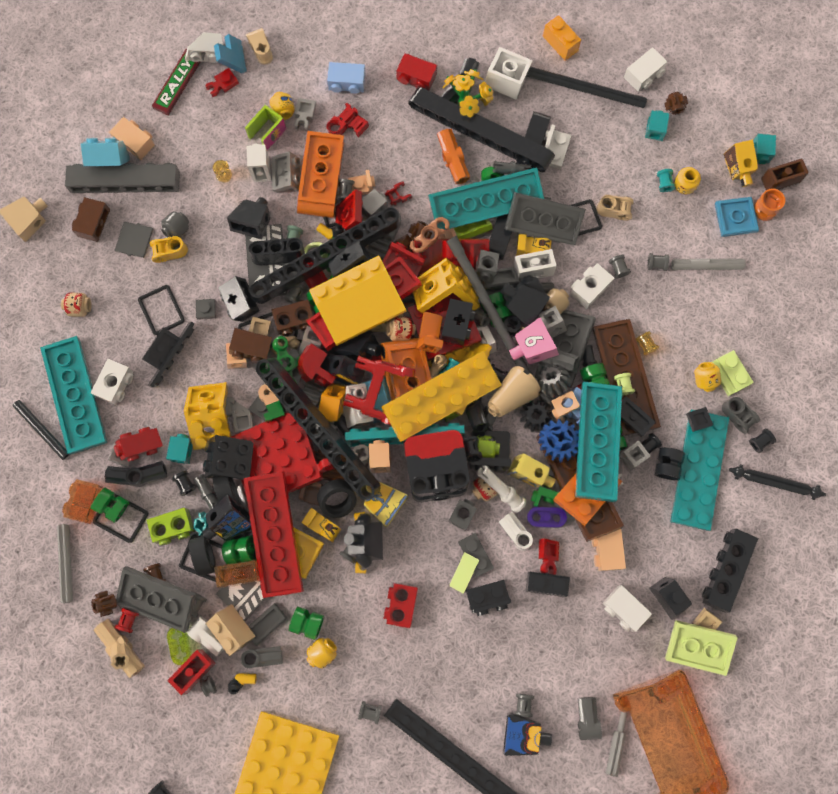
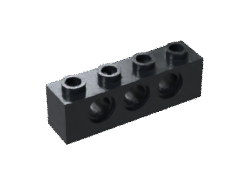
[702,528,759,613]

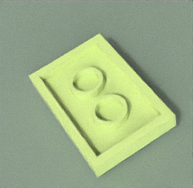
[665,620,737,676]

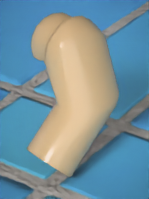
[271,336,300,355]
[430,354,447,379]

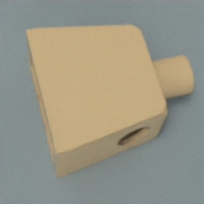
[0,197,48,242]

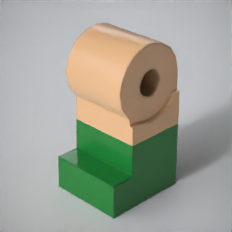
[258,384,285,423]

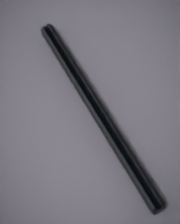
[526,66,647,108]

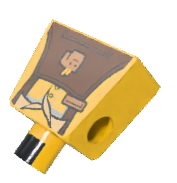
[723,139,758,187]

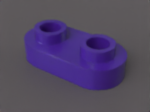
[527,507,567,528]

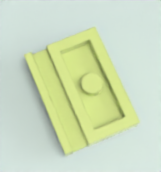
[712,350,754,397]

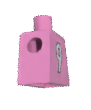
[509,318,559,364]

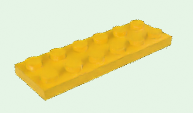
[381,351,502,442]

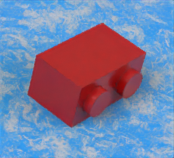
[396,53,437,91]
[167,649,216,696]

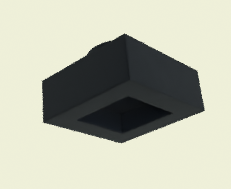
[686,407,713,432]

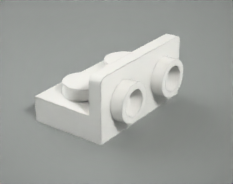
[544,125,571,169]

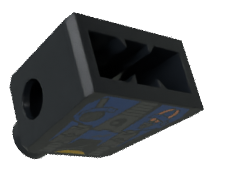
[202,494,251,541]

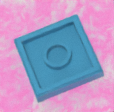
[714,197,759,237]

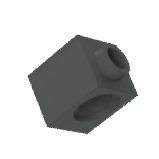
[475,250,499,283]
[448,499,477,531]

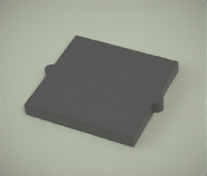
[114,221,153,258]

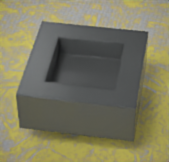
[196,299,216,320]

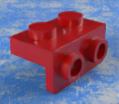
[382,242,425,276]

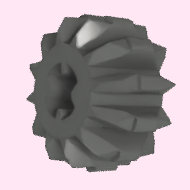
[537,364,571,398]

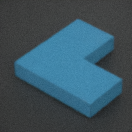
[214,34,247,73]

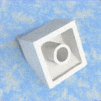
[485,47,532,99]

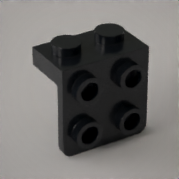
[470,430,511,472]
[203,435,253,480]

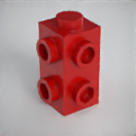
[114,427,163,462]

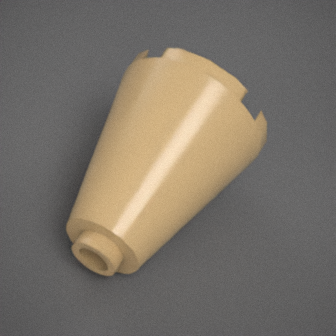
[488,366,541,417]

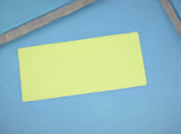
[450,552,479,594]

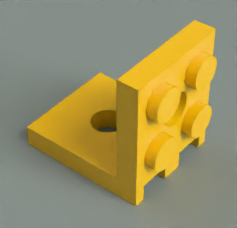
[413,258,481,313]
[184,382,231,450]

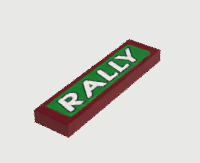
[152,49,201,116]

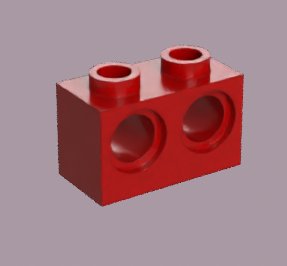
[383,583,418,628]

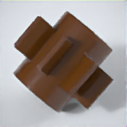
[664,92,688,115]
[408,221,432,241]
[91,590,117,617]

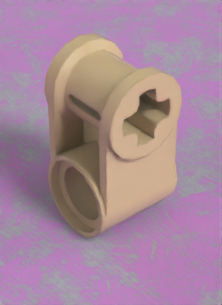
[246,28,273,65]
[596,195,634,221]

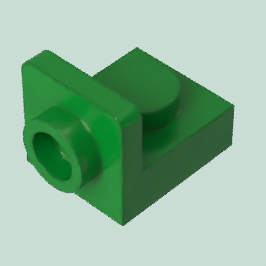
[530,486,559,507]

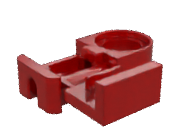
[327,103,369,137]

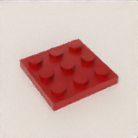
[408,293,482,361]

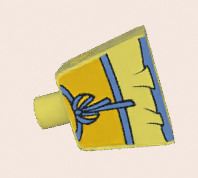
[507,453,556,488]
[363,482,408,528]

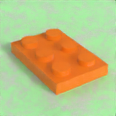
[553,473,622,526]

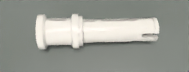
[477,465,526,512]

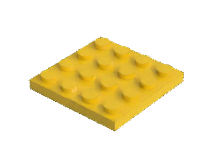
[235,711,340,794]

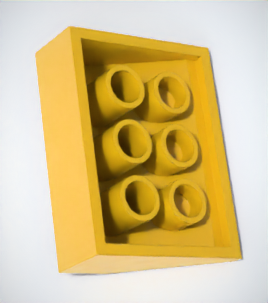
[309,256,406,346]

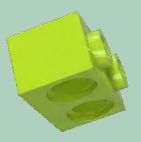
[146,507,195,546]

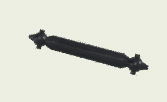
[729,464,826,500]

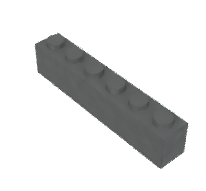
[65,163,180,193]

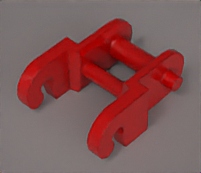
[384,181,412,206]

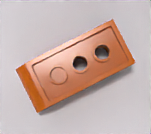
[297,131,344,218]
[380,338,431,401]

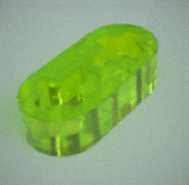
[167,628,191,665]

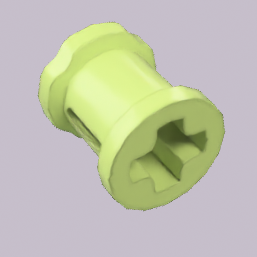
[614,373,635,396]

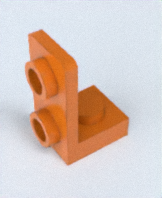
[417,312,443,353]

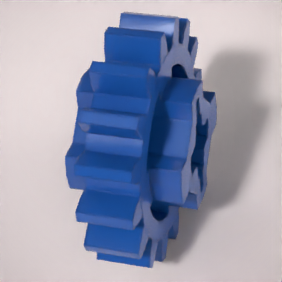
[538,419,579,462]

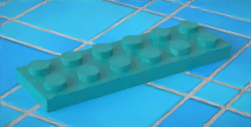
[428,168,544,230]
[40,336,108,455]
[575,382,622,502]
[670,409,729,531]
[345,423,465,447]

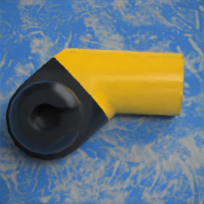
[316,223,344,240]
[228,673,257,695]

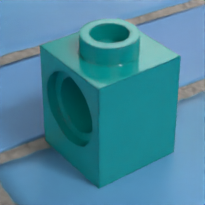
[645,110,670,141]
[753,134,776,164]
[166,434,193,464]

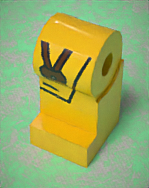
[516,234,552,256]
[301,508,342,543]

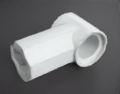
[499,512,533,551]
[186,616,224,657]

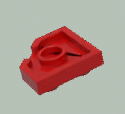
[335,189,363,230]

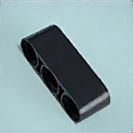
[248,238,305,266]

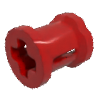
[115,608,139,633]

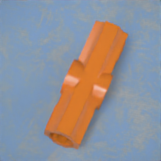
[437,128,470,185]

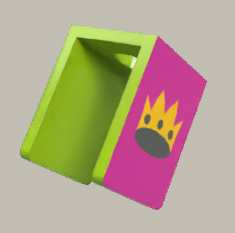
[245,105,286,151]

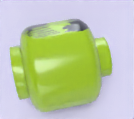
[476,435,500,458]

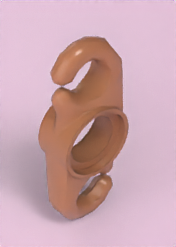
[410,217,450,253]

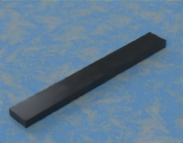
[384,699,518,794]

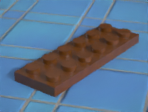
[592,319,661,436]
[536,422,624,542]

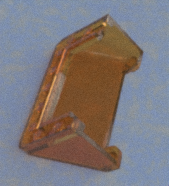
[613,670,729,794]

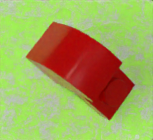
[298,343,336,387]

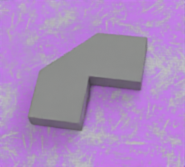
[225,397,254,434]

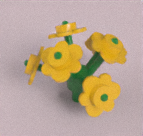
[442,69,493,117]

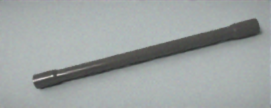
[446,236,535,378]

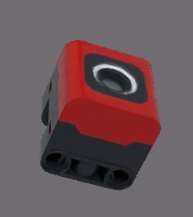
[404,430,470,503]

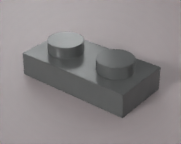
[458,533,494,578]

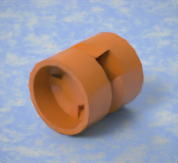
[754,189,786,221]

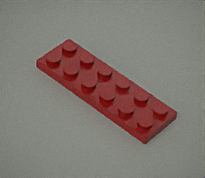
[306,257,422,351]
[244,471,304,598]

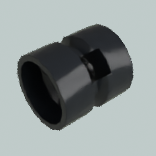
[654,447,685,481]

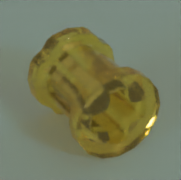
[213,160,232,183]
[636,331,660,356]

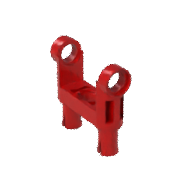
[343,356,416,425]

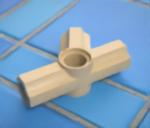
[94,619,145,678]

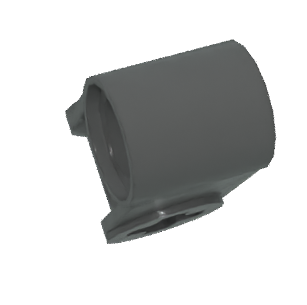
[722,397,760,434]

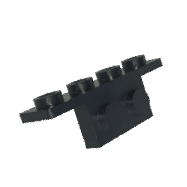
[142,322,195,388]

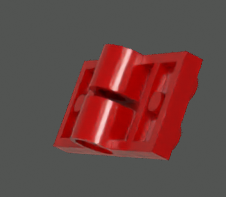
[414,239,489,276]

